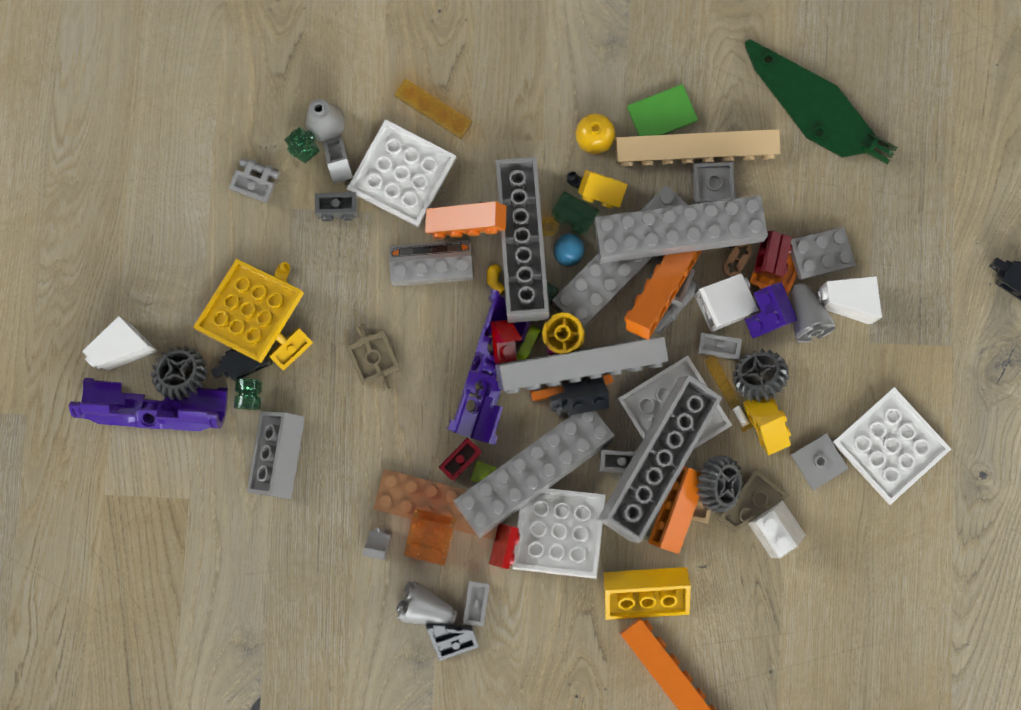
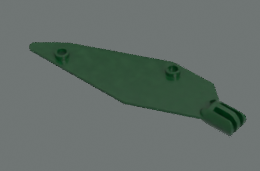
[745,40,898,165]

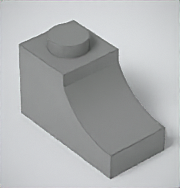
[323,137,353,184]
[362,527,392,560]

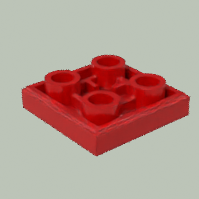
[489,524,520,569]

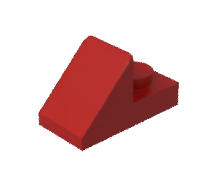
[491,320,522,363]

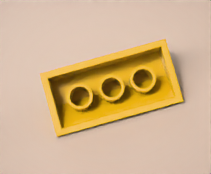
[603,567,691,620]

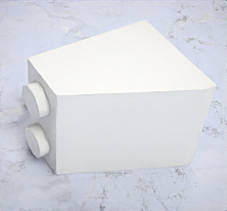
[694,273,759,333]
[816,276,882,324]
[82,316,158,371]
[748,500,806,558]

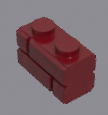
[754,231,792,279]
[438,437,483,482]

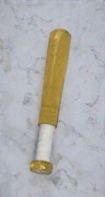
[705,356,754,433]

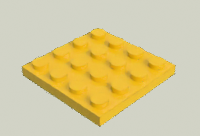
[193,259,304,363]

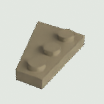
[718,470,790,532]

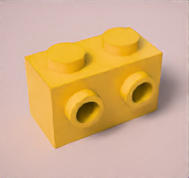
[578,169,628,209]

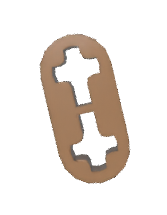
[722,244,752,278]

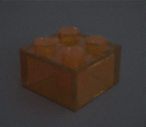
[404,508,457,566]

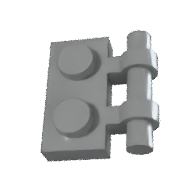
[229,158,280,204]

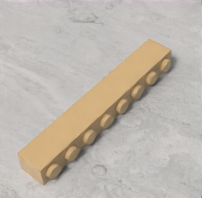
[615,129,780,167]

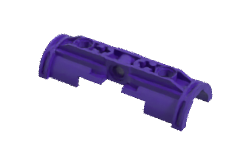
[446,289,530,445]
[69,378,228,431]

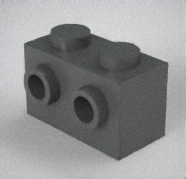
[315,192,359,222]

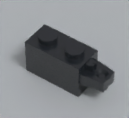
[989,258,1021,301]
[211,349,272,382]
[549,377,609,416]

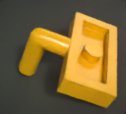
[268,327,313,371]

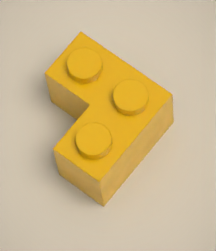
[743,398,791,456]

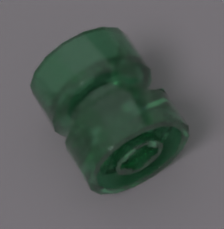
[234,379,262,410]

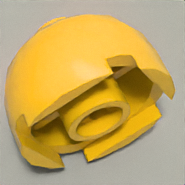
[575,113,615,155]
[542,312,585,354]

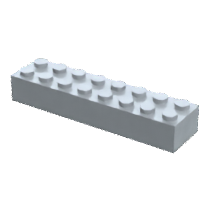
[496,157,549,323]
[551,185,687,328]
[594,195,768,264]
[495,336,669,394]
[597,375,722,543]
[454,411,615,539]

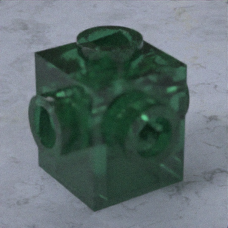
[284,127,320,163]

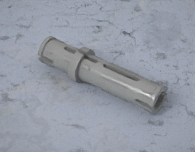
[654,281,701,335]

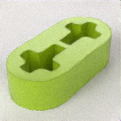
[516,325,541,361]

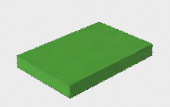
[627,84,698,136]

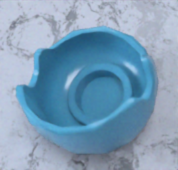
[553,233,585,267]

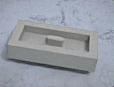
[697,332,742,361]
[463,581,490,626]

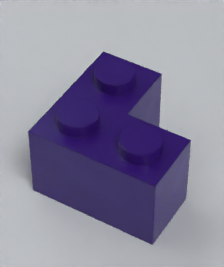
[745,282,798,339]

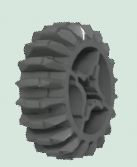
[151,346,208,401]
[733,349,789,403]
[696,455,744,513]

